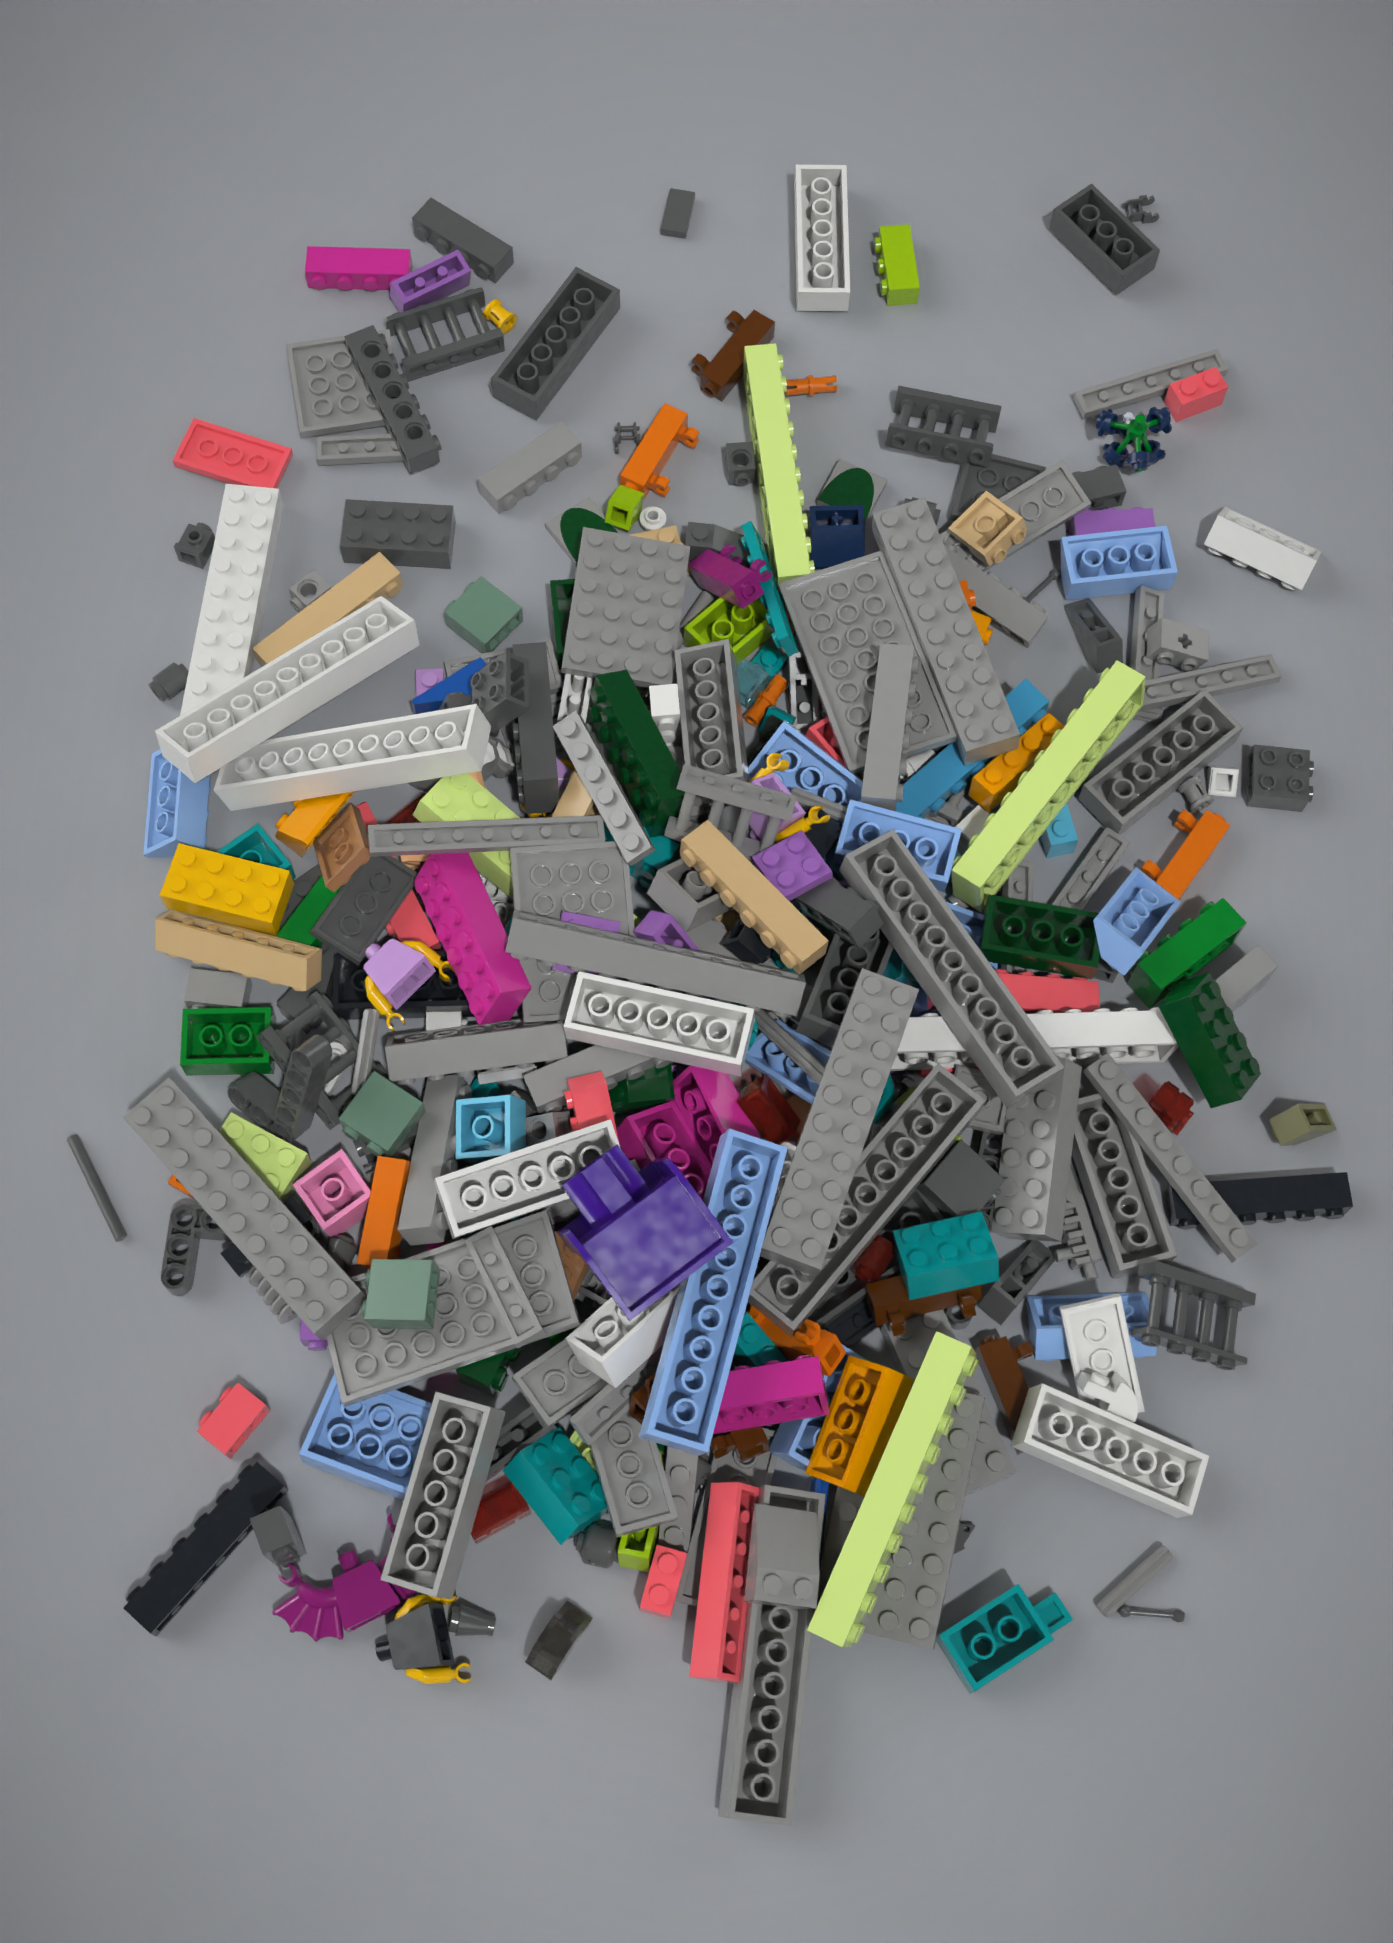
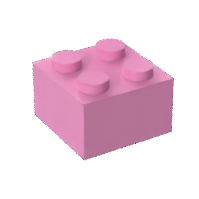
[292,1149,371,1238]

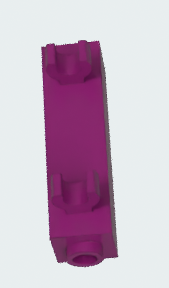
[688,544,772,609]

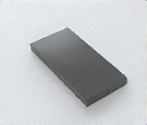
[310,856,418,966]

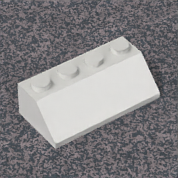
[1204,507,1322,590]

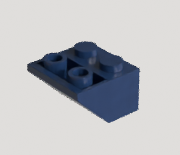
[808,505,865,570]

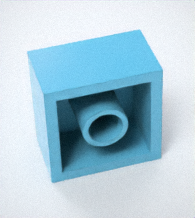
[456,1095,526,1164]

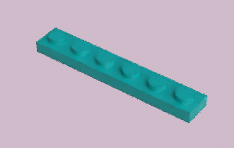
[741,521,799,656]

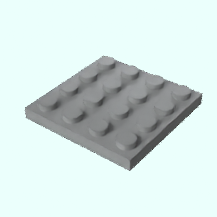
[286,329,405,438]

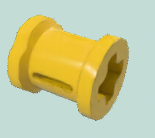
[483,299,517,334]

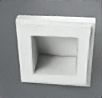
[1207,766,1239,797]

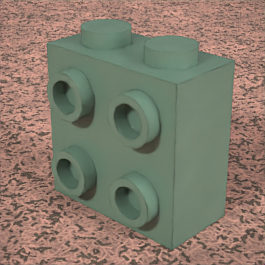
[444,576,523,653]
[339,1071,426,1158]
[362,1259,440,1329]

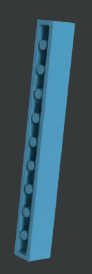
[824,679,1049,881]

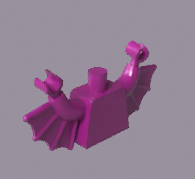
[272,1513,417,1642]

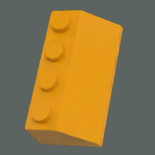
[275,791,356,858]
[805,1355,914,1497]

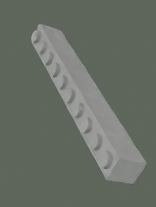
[505,910,806,1017]

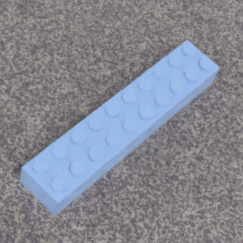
[639,1129,788,1456]

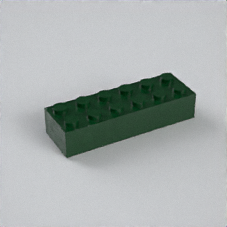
[587,670,685,838]

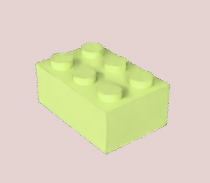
[219,1112,312,1202]

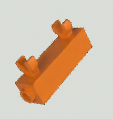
[620,403,699,500]
[1141,810,1230,900]
[357,1156,411,1272]
[745,1304,846,1377]

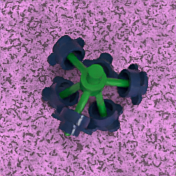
[1096,407,1172,472]

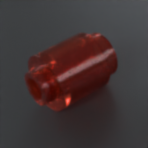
[853,1235,895,1282]

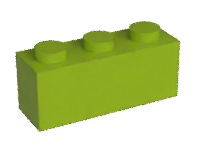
[874,224,920,306]

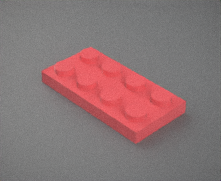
[173,418,293,489]

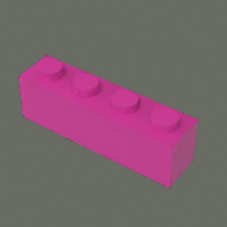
[305,246,413,291]

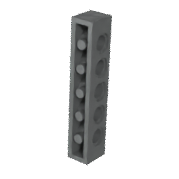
[344,325,442,473]

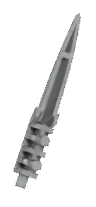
[1054,1165,1102,1281]

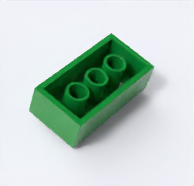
[1127,898,1247,1009]

